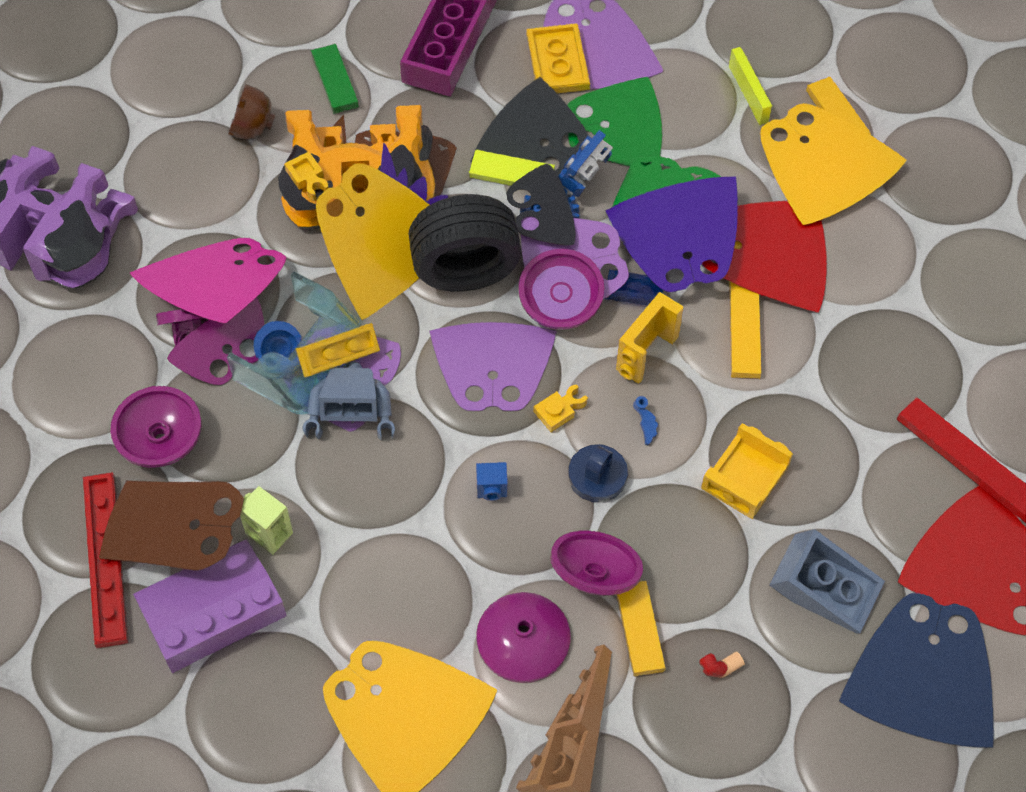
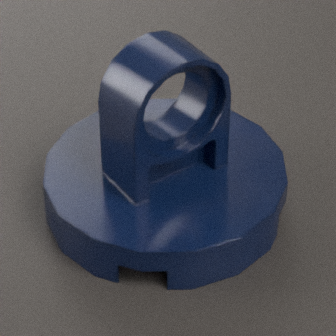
[568,444,628,502]

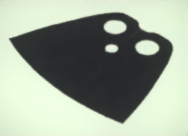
[470,77,588,176]

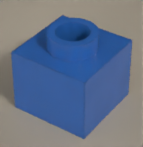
[476,462,507,501]

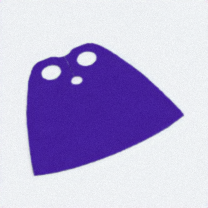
[606,177,738,292]

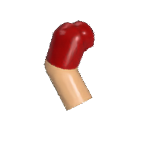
[699,651,745,678]

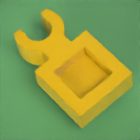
[284,152,329,201]
[533,384,588,432]

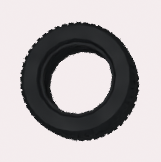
[408,194,521,292]

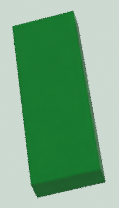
[311,43,359,114]

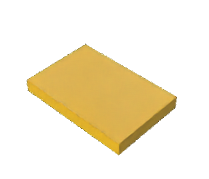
[526,23,590,93]

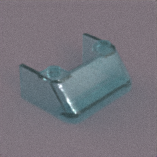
[227,272,362,415]

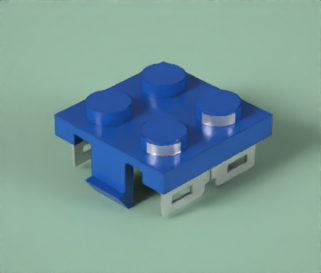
[558,130,613,199]

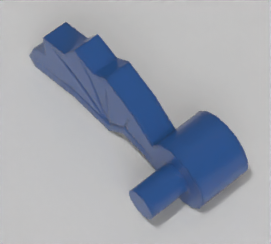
[633,396,659,446]

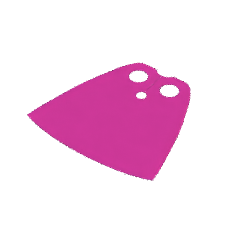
[130,238,286,323]

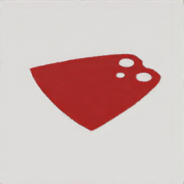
[702,201,827,313]
[897,486,1026,635]

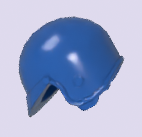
[253,321,304,376]

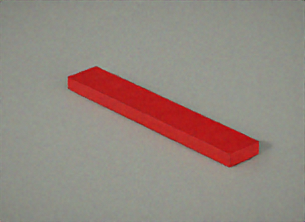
[897,397,1026,523]
[83,472,128,648]

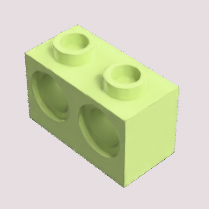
[240,486,293,555]

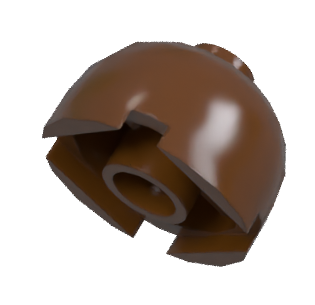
[228,84,275,140]

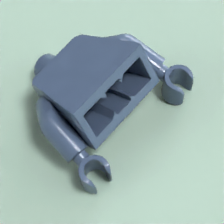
[302,361,395,440]

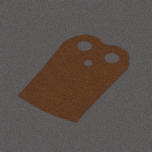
[99,480,244,571]

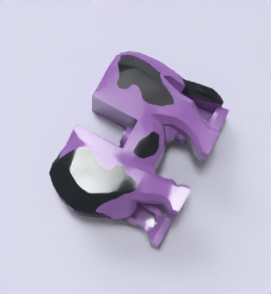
[0,146,138,289]

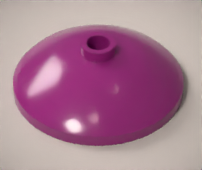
[518,249,604,330]
[110,386,202,468]
[550,530,643,596]
[476,592,571,683]

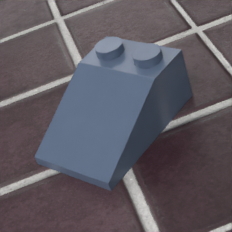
[769,529,885,634]

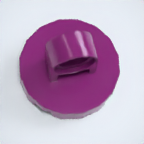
[156,309,206,346]

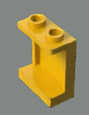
[616,292,684,384]
[701,423,793,520]

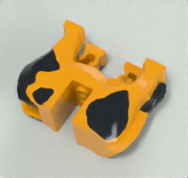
[278,105,435,229]

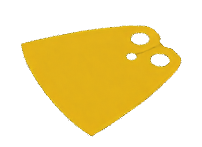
[760,103,907,225]
[316,163,429,320]
[323,641,497,792]

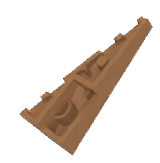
[516,644,612,792]

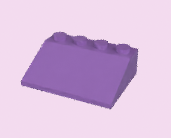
[133,539,287,673]

